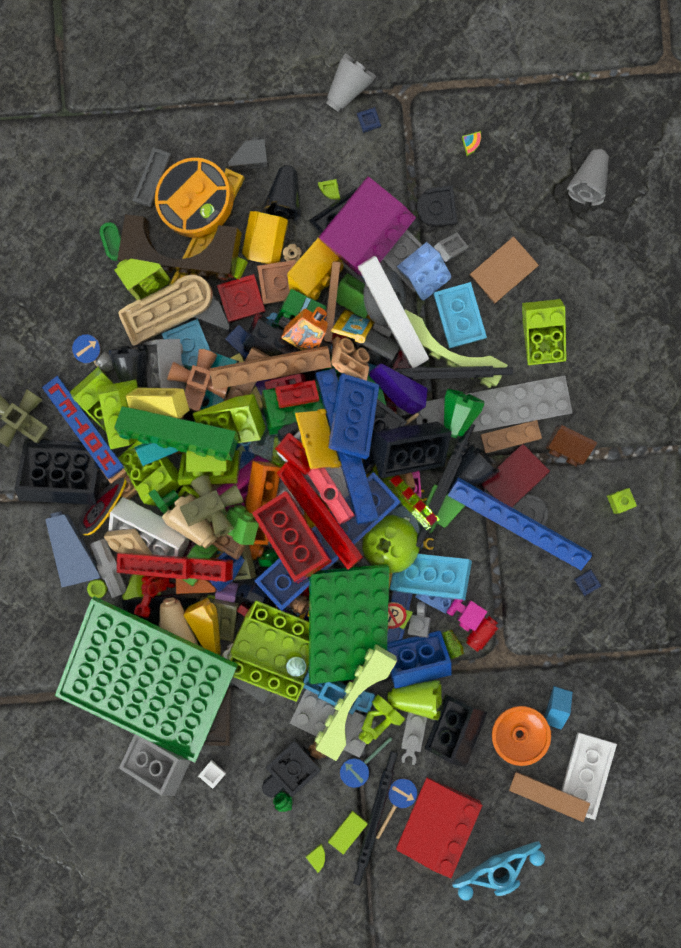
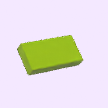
[328,810,368,855]

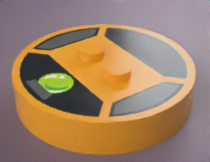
[155,158,234,238]

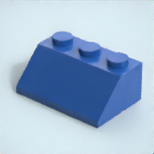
[387,631,452,689]

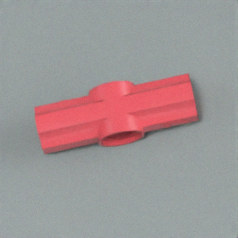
[308,468,355,525]

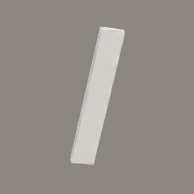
[357,256,429,368]

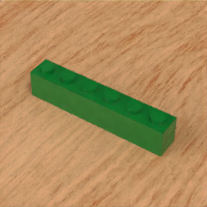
[114,406,239,461]

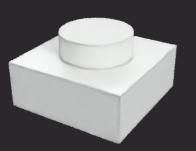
[198,760,226,789]

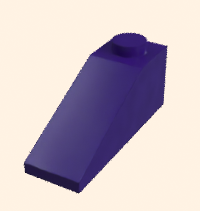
[369,364,427,415]

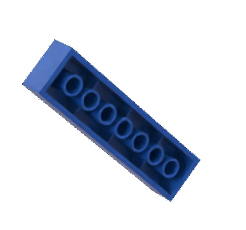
[255,472,401,611]

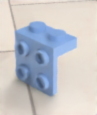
[397,242,451,300]

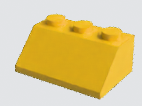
[287,238,344,301]

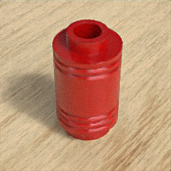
[466,616,499,652]

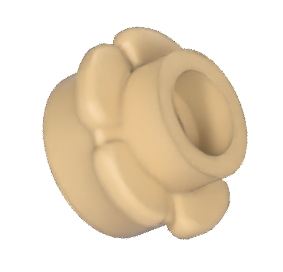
[283,244,302,262]

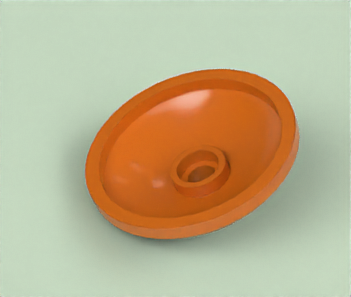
[492,706,551,766]

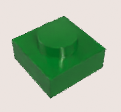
[257,548,279,567]

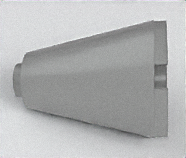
[567,149,609,206]

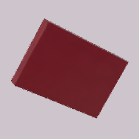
[481,444,550,508]

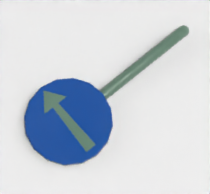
[340,737,392,788]

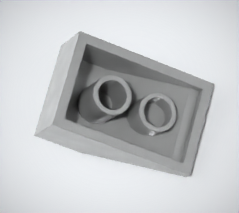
[119,735,191,796]

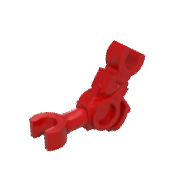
[134,576,176,618]

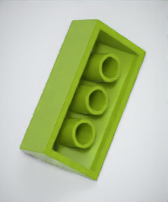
[115,259,171,300]

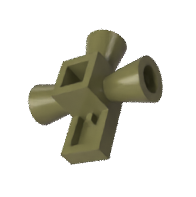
[0,389,49,448]
[180,475,244,537]

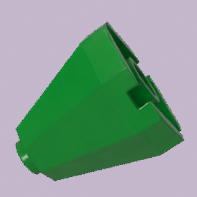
[444,388,485,438]

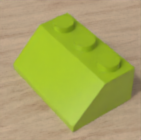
[97,380,138,449]

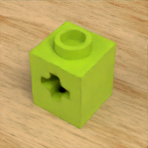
[607,488,637,514]

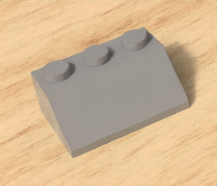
[144,339,185,392]

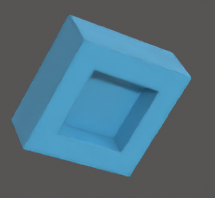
[356,690,375,712]

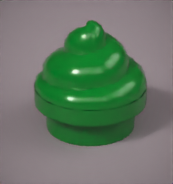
[273,792,293,812]

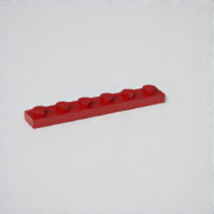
[277,461,363,570]

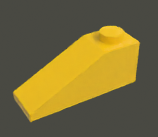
[183,598,221,655]

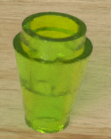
[442,629,465,660]

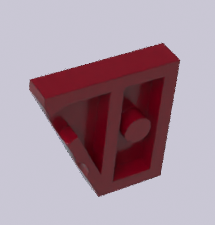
[265,373,307,390]

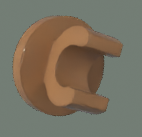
[308,741,326,759]

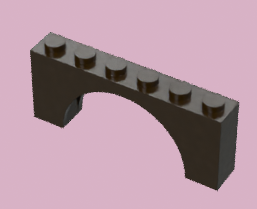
[117,214,242,280]

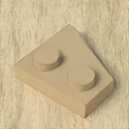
[103,529,153,555]

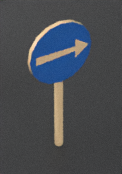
[72,335,107,375]
[376,778,417,839]

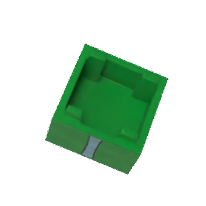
[274,289,326,325]

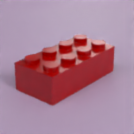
[252,491,332,584]

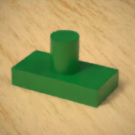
[148,489,180,514]

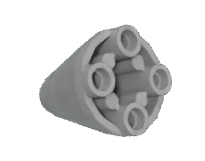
[326,53,376,112]

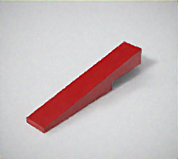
[117,553,233,582]

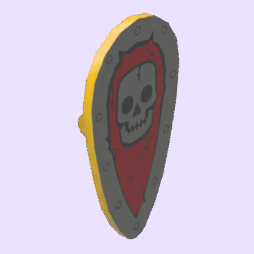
[78,477,126,535]

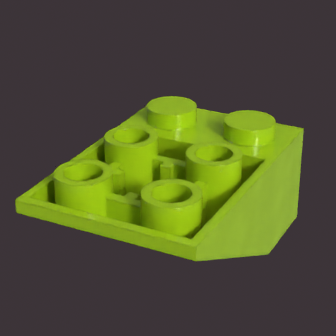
[522,299,566,365]
[70,366,115,432]
[193,394,266,443]
[118,441,182,506]

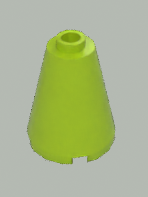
[388,680,442,720]

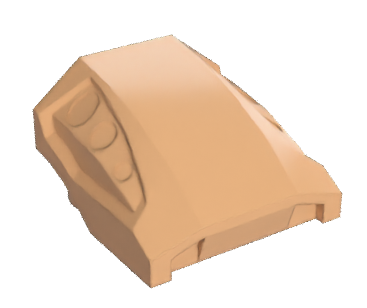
[331,337,370,381]

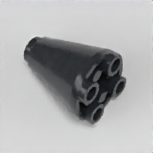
[109,344,149,388]

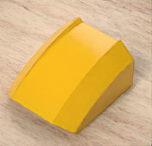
[242,211,288,264]

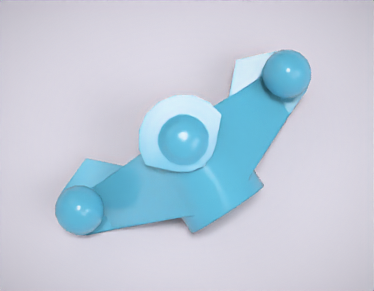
[452,842,545,901]

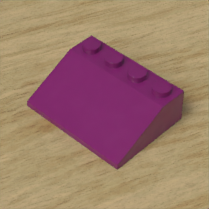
[318,176,416,277]

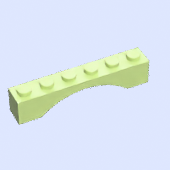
[404,309,508,388]
[315,645,397,761]

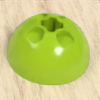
[362,515,419,573]

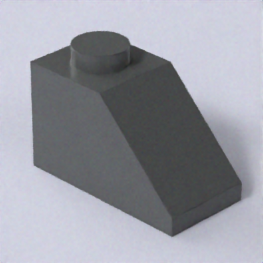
[228,137,268,171]
[193,296,231,333]

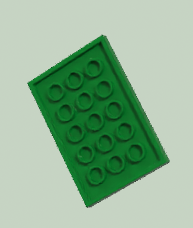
[309,564,389,684]

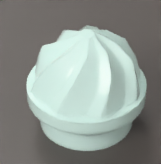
[286,657,306,677]

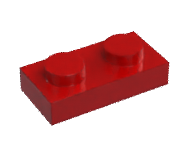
[275,380,319,408]
[275,433,311,475]

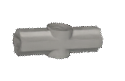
[90,538,127,598]

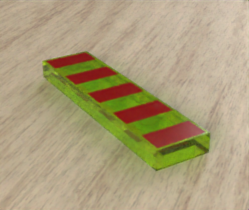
[373,468,439,530]

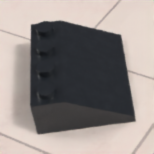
[15,439,101,505]

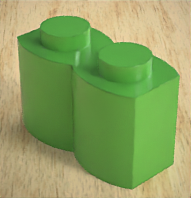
[226,505,259,545]

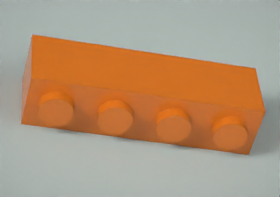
[245,461,281,545]

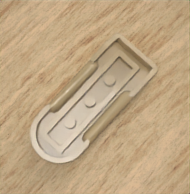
[118,275,213,345]

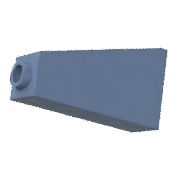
[45,511,101,587]

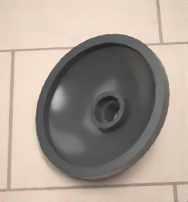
[364,267,407,326]

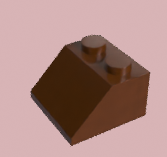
[545,425,597,467]

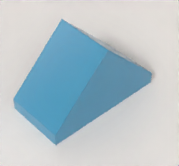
[544,686,573,730]

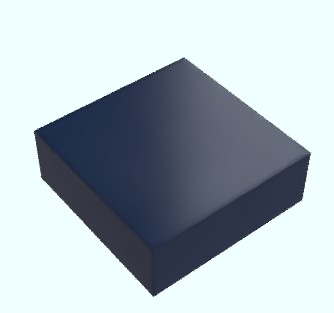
[357,107,381,133]
[574,569,601,596]

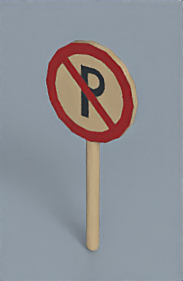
[388,602,407,629]

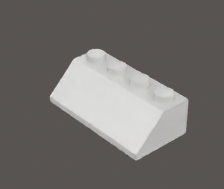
[108,497,189,557]

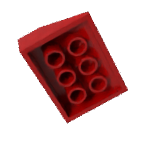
[396,777,483,878]

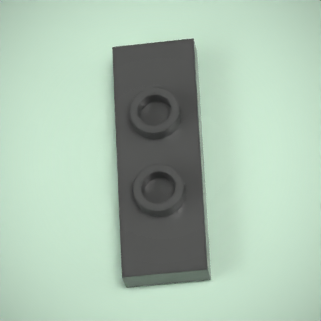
[132,147,172,208]

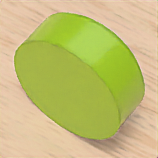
[87,579,108,598]

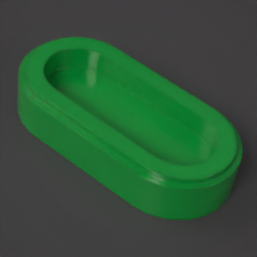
[100,222,121,261]

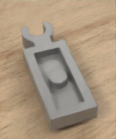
[401,712,427,765]

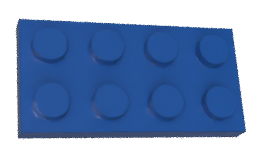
[328,373,379,459]

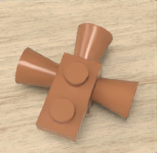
[167,349,228,412]

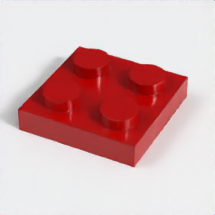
[217,274,265,323]

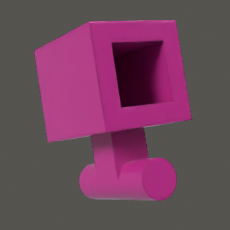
[446,599,487,631]

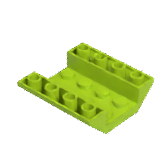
[228,600,309,702]

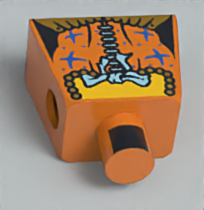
[281,307,328,351]

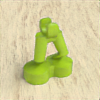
[358,695,405,744]

